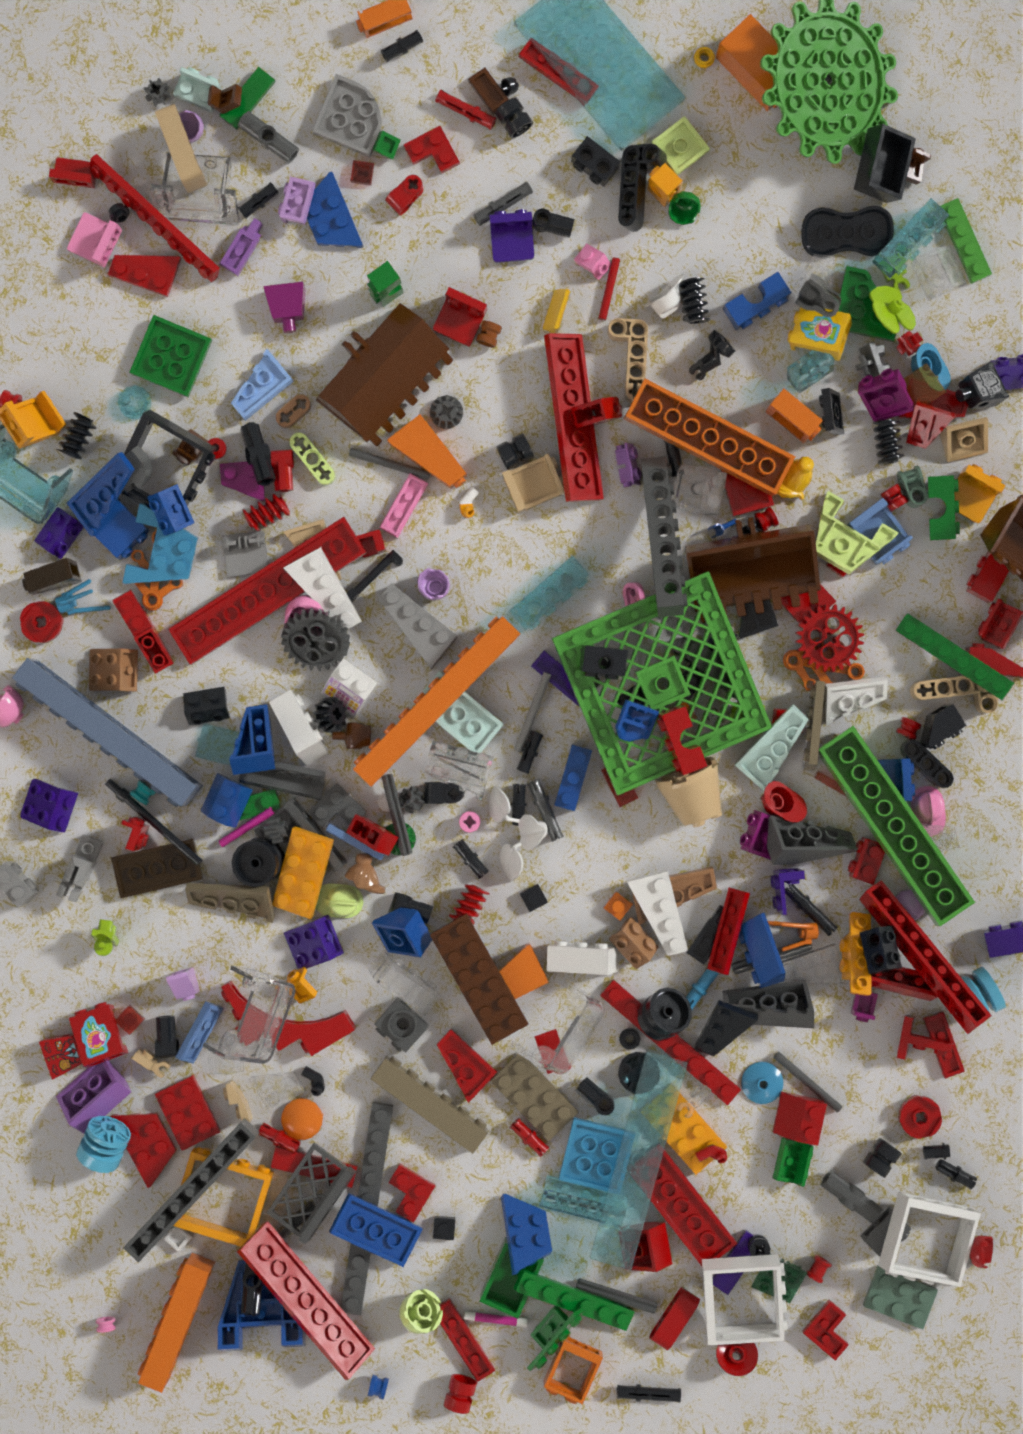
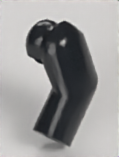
[301,1066,325,1096]

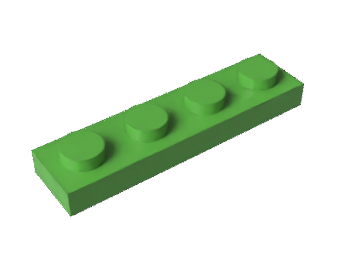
[937,198,992,284]

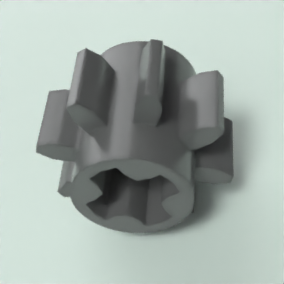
[144,78,171,107]
[399,786,425,813]
[264,817,289,844]

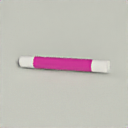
[464,1311,528,1327]

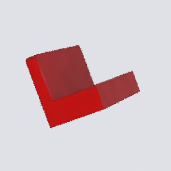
[49,157,96,189]

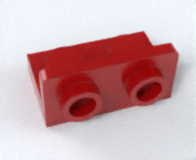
[847,837,885,885]

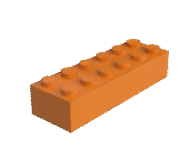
[137,1252,216,1393]

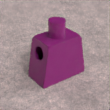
[263,281,306,333]

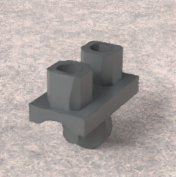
[855,342,891,377]

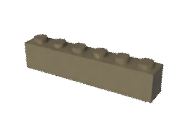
[371,1055,488,1154]

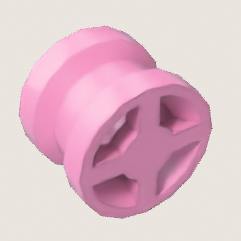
[459,811,480,833]

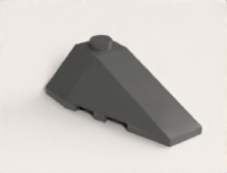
[767,816,858,865]

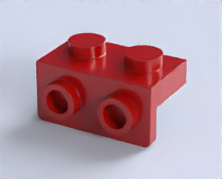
[978,598,1023,650]
[121,816,150,851]

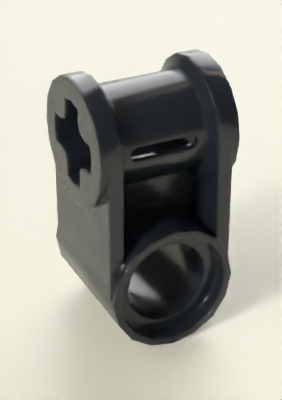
[424,782,465,804]

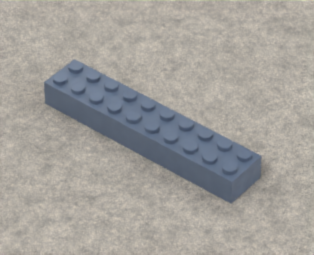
[12,658,203,807]

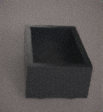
[854,124,916,203]

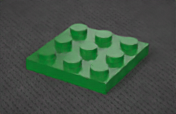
[129,315,212,398]

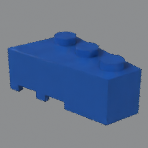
[229,704,275,775]

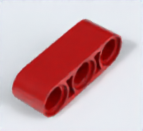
[649,1287,700,1351]

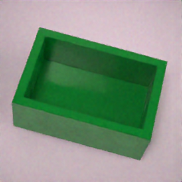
[479,1237,544,1319]

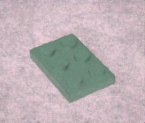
[863,1265,938,1330]

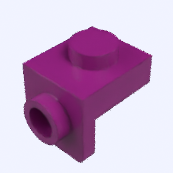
[851,992,878,1022]

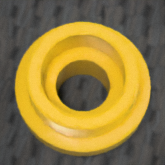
[694,47,715,68]

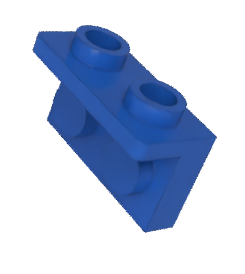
[147,484,194,536]

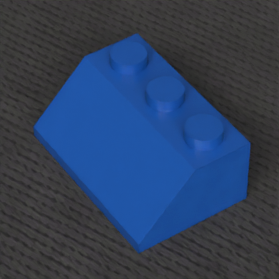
[738,913,786,989]

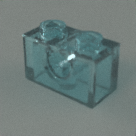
[787,350,834,394]

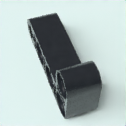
[618,144,667,232]

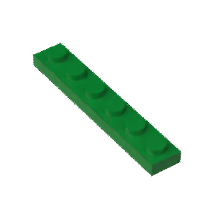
[895,613,1015,701]
[514,1269,635,1331]

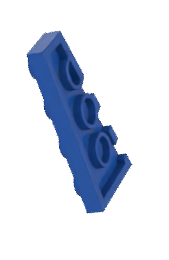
[67,452,135,537]

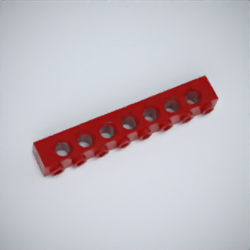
[859,880,992,1034]

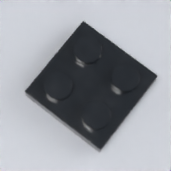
[819,388,844,436]

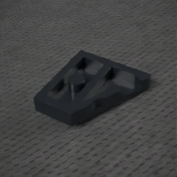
[739,599,779,639]

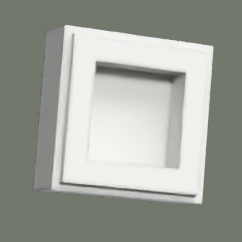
[163,1226,194,1253]

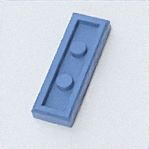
[326,823,385,860]
[175,1001,224,1064]

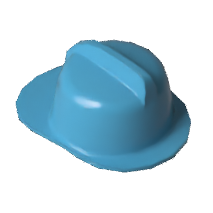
[911,343,951,391]

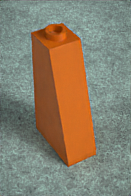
[387,414,467,489]
[499,943,549,999]

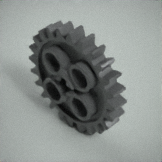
[281,608,350,671]

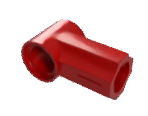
[271,449,294,492]

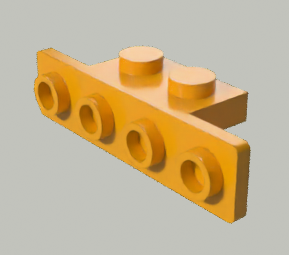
[839,912,871,996]

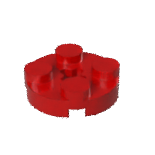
[20,601,64,643]
[898,1095,942,1139]

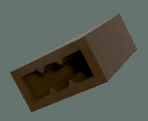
[22,558,82,595]

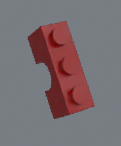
[657,705,707,775]

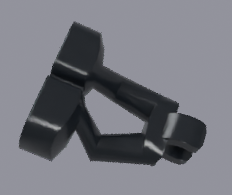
[689,329,736,381]

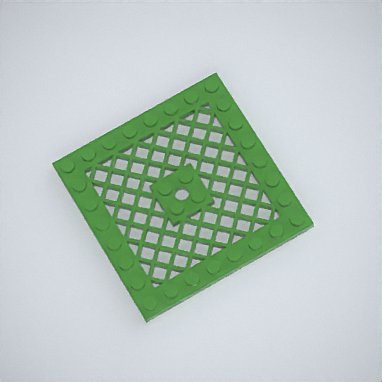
[551,571,772,795]

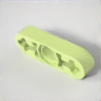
[290,433,335,485]

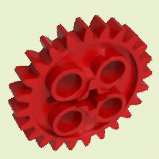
[795,604,864,672]

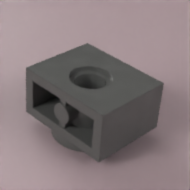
[374,997,429,1053]

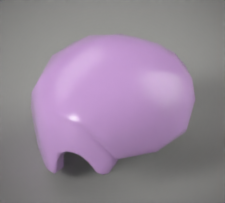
[179,110,204,143]
[417,568,450,600]
[895,890,924,921]

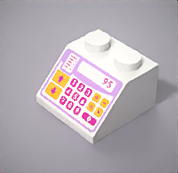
[321,658,379,718]

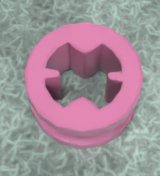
[96,1316,116,1333]

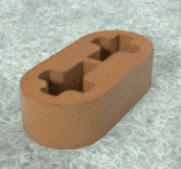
[276,394,311,429]

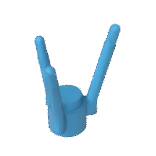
[55,579,111,615]

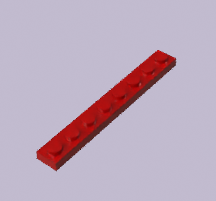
[89,154,220,283]
[600,979,741,1106]

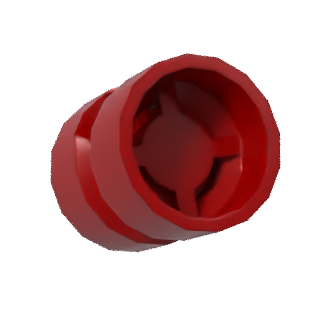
[443,1374,477,1414]

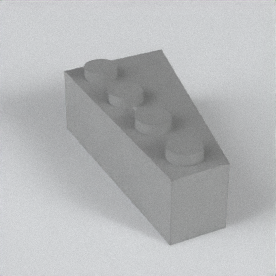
[378,583,458,669]

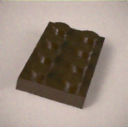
[111,838,203,899]

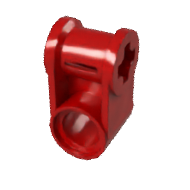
[385,175,424,216]

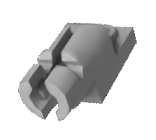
[56,834,103,902]

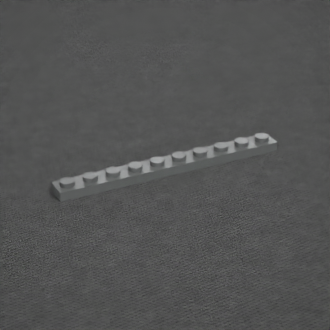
[341,1102,393,1315]

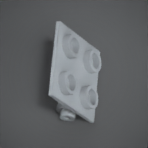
[222,531,268,577]

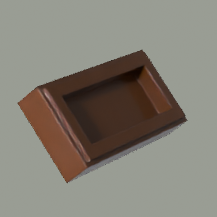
[468,67,509,115]

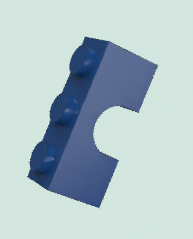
[723,272,792,330]
[554,745,592,811]

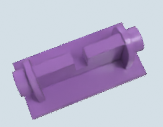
[615,442,642,488]

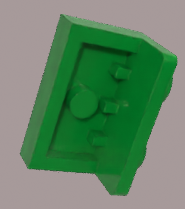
[772,1137,814,1187]

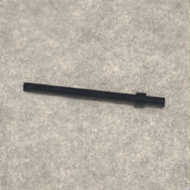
[105,779,203,866]

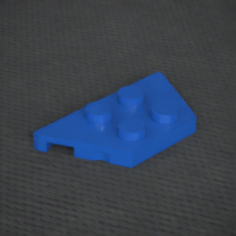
[307,171,364,248]
[501,1194,552,1275]

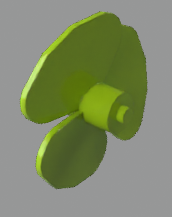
[869,286,916,334]

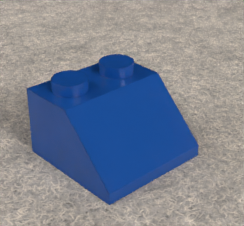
[200,773,253,828]
[372,908,432,958]

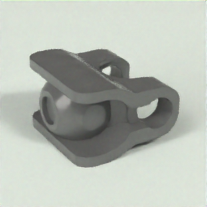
[795,273,841,317]

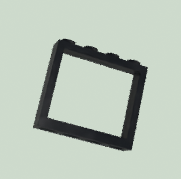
[122,410,216,508]

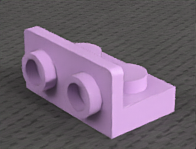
[278,176,316,225]

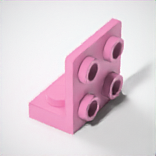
[67,212,122,268]

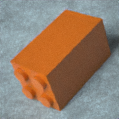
[715,14,778,111]

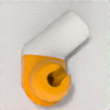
[459,486,479,518]

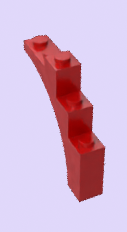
[221,981,356,1056]

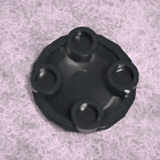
[618,1052,660,1094]

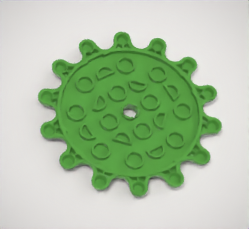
[760,0,898,164]

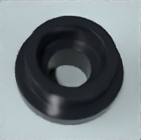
[109,203,130,223]
[619,1028,640,1049]

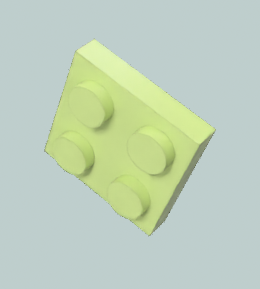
[651,116,710,175]

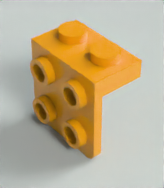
[944,464,1006,523]

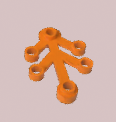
[131,530,183,611]
[783,637,865,691]

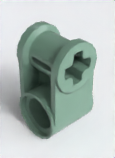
[897,465,928,508]

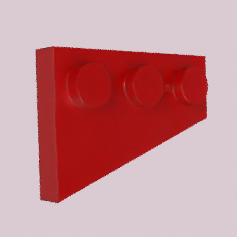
[108,255,182,297]
[437,1028,497,1103]

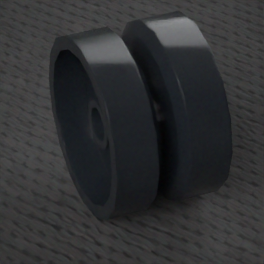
[231,836,284,887]
[637,988,692,1041]

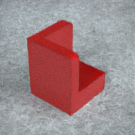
[357,529,386,558]

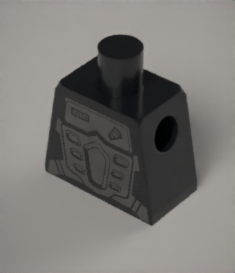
[955,362,1009,410]

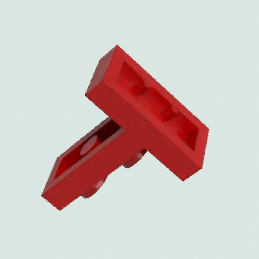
[896,1015,954,1060]

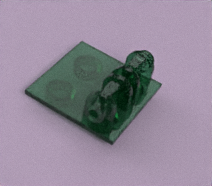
[751,1254,807,1303]

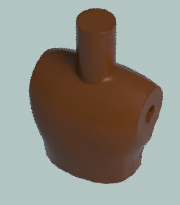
[332,722,371,749]

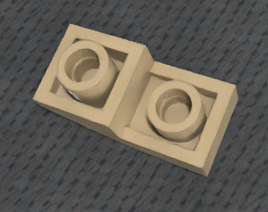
[223,1080,253,1122]

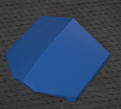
[615,700,659,742]

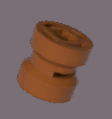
[476,320,502,348]

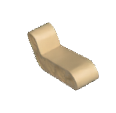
[155,104,207,193]
[607,318,648,404]
[910,676,998,714]

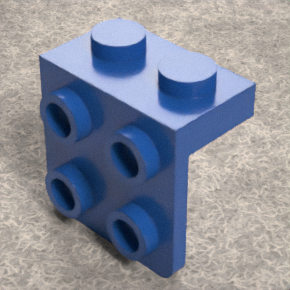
[878,758,915,801]

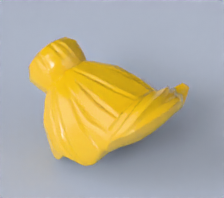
[777,457,814,500]

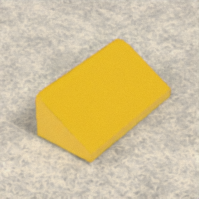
[543,289,570,333]

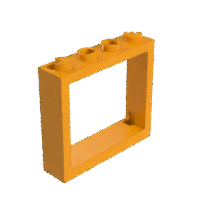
[173,1147,274,1247]

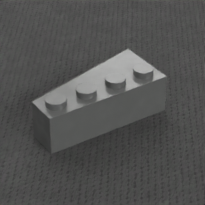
[722,980,814,1029]

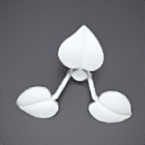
[488,786,548,881]

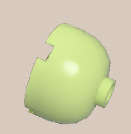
[399,1289,443,1334]

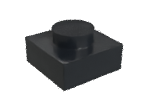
[520,884,548,912]
[433,1216,456,1240]

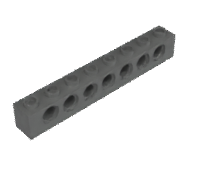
[641,456,688,617]
[123,1118,260,1263]

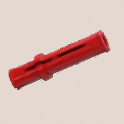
[435,90,497,130]

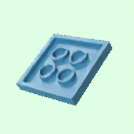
[558,1117,635,1194]

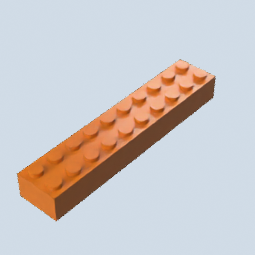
[353,616,521,787]

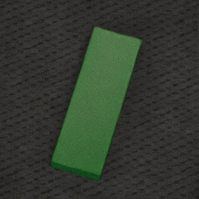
[219,66,275,130]

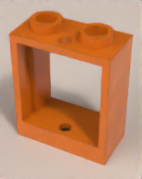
[765,388,823,443]
[544,1336,603,1404]

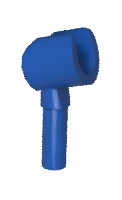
[708,519,736,538]

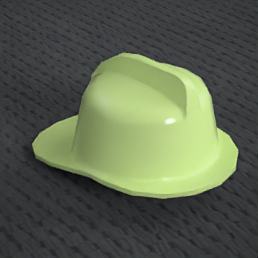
[316,883,364,918]

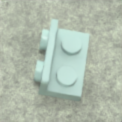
[173,67,222,113]

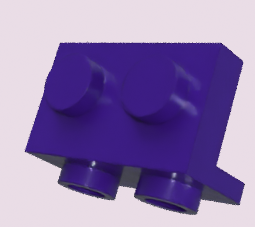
[990,354,1023,390]
[34,507,84,559]

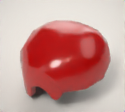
[969,1235,993,1268]

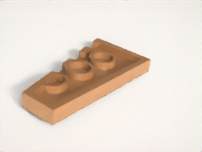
[632,867,717,925]

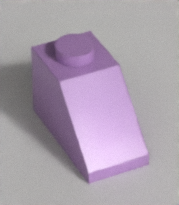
[166,967,200,1001]

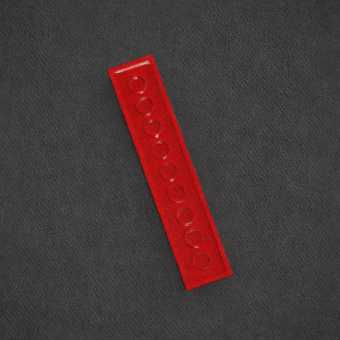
[168,517,367,665]

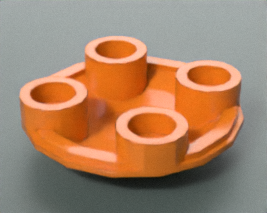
[281,1097,323,1140]

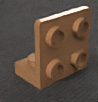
[89,648,138,692]

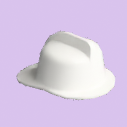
[644,274,684,318]

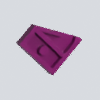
[220,461,265,502]

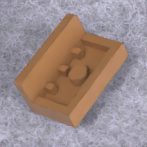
[609,916,659,969]

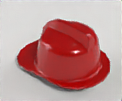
[760,781,807,823]

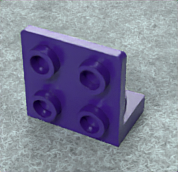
[770,868,805,915]
[284,915,344,969]

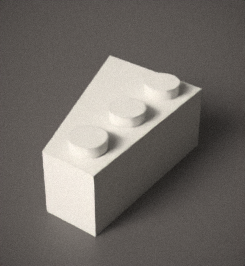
[269,690,328,765]
[547,941,620,975]

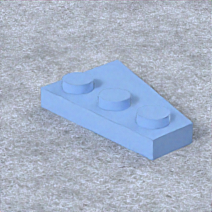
[231,349,294,421]

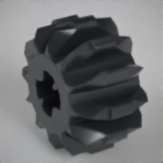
[313,697,349,733]

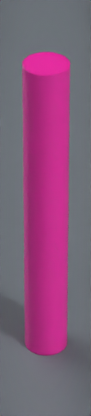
[219,807,275,847]

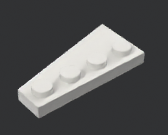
[283,547,362,629]
[626,870,688,956]

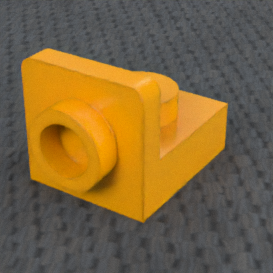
[284,967,317,1004]

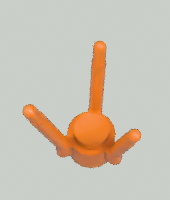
[768,921,819,952]

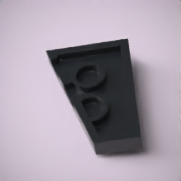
[695,1000,758,1056]

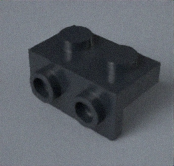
[183,686,230,725]

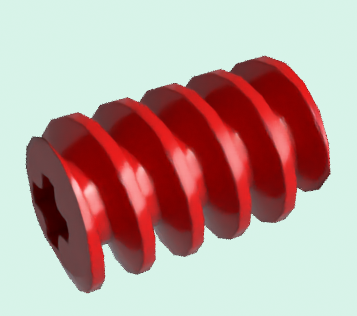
[242,493,290,531]
[449,884,490,925]

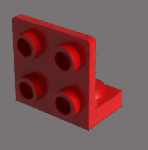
[433,287,487,347]

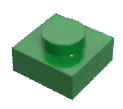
[372,131,401,160]

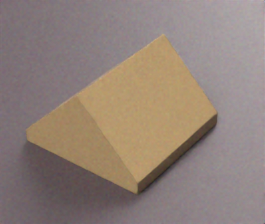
[940,417,988,462]

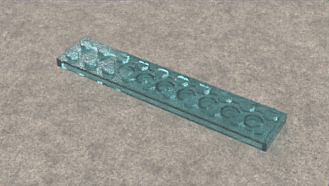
[590,1050,688,1270]

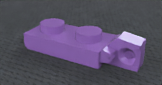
[220,218,263,276]

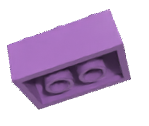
[56,1061,132,1134]

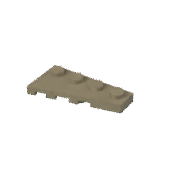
[185,883,275,923]

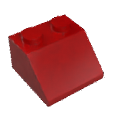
[772,1091,827,1146]
[618,1222,673,1272]

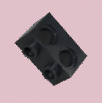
[571,136,620,187]
[860,926,902,974]

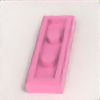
[379,473,428,538]

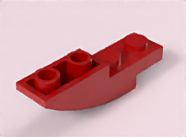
[112,589,174,674]

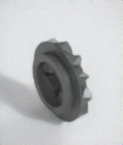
[430,395,463,429]

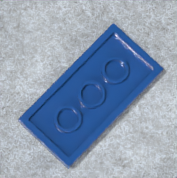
[329,1193,423,1267]

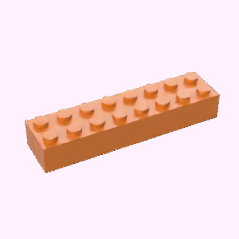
[624,378,796,496]

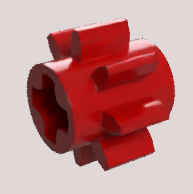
[896,331,923,357]

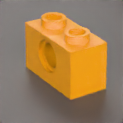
[647,163,683,207]

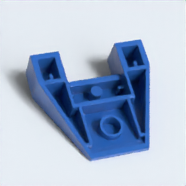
[218,1260,306,1351]

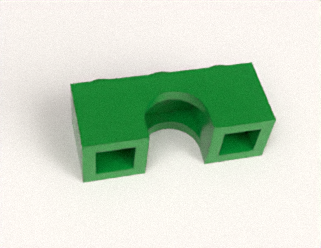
[367,261,404,307]
[928,475,960,540]

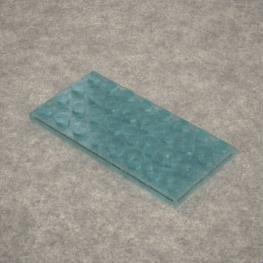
[514,0,686,151]

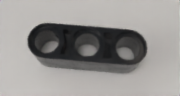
[900,740,954,788]

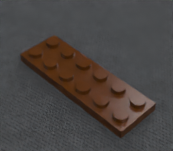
[429,913,529,1045]

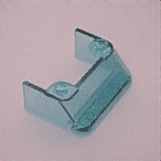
[0,424,73,524]

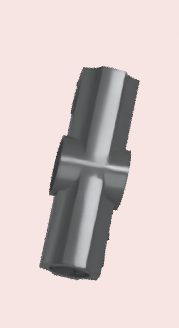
[238,111,299,164]
[821,1170,883,1224]

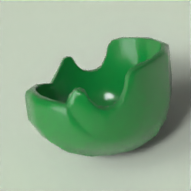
[668,191,701,225]

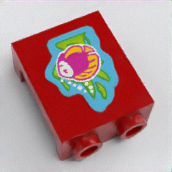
[69,1002,128,1068]

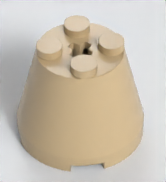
[655,757,722,827]

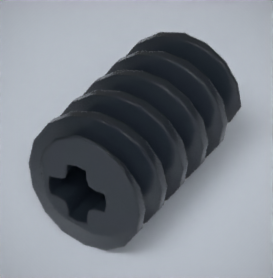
[679,277,710,324]
[56,412,97,459]
[873,419,904,465]

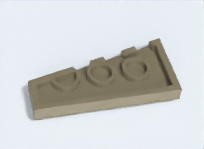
[803,681,825,771]

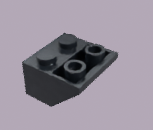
[920,704,967,749]

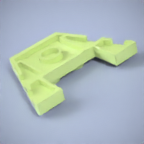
[815,491,899,574]

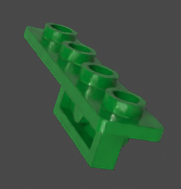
[527,1306,585,1371]

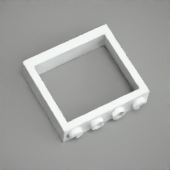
[878,1191,981,1288]
[702,1254,788,1345]

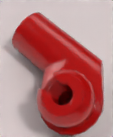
[695,1144,728,1163]

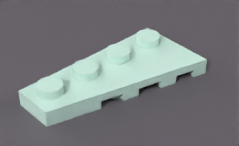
[735,704,808,791]

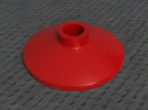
[716,1343,758,1377]

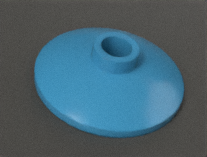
[741,1062,783,1104]

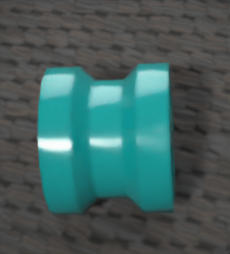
[130,780,156,805]

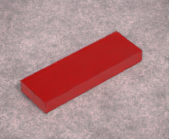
[923,1011,965,1079]

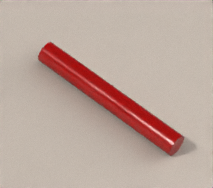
[598,257,620,321]

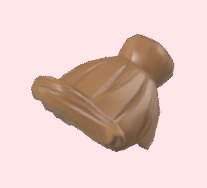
[345,853,386,894]

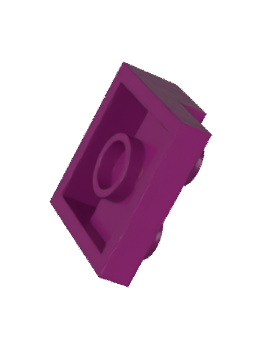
[858,368,914,422]
[740,810,771,860]

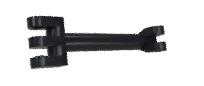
[347,550,403,602]

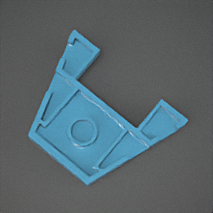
[122,503,198,584]

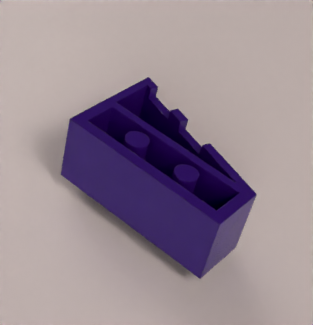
[984,920,1023,958]

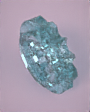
[117,385,151,419]

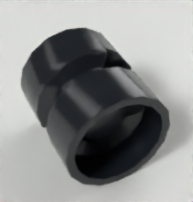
[495,97,533,139]
[496,433,534,470]
[863,1137,902,1178]

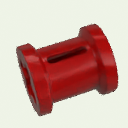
[805,1255,832,1283]

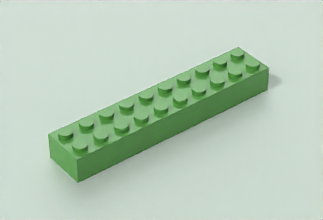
[818,726,975,926]

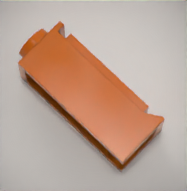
[356,0,413,38]

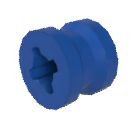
[367,1375,389,1400]

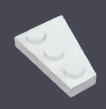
[823,677,888,725]

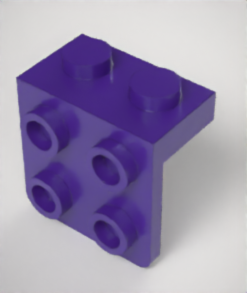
[490,209,534,263]
[20,778,78,833]

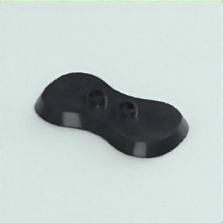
[801,206,894,258]

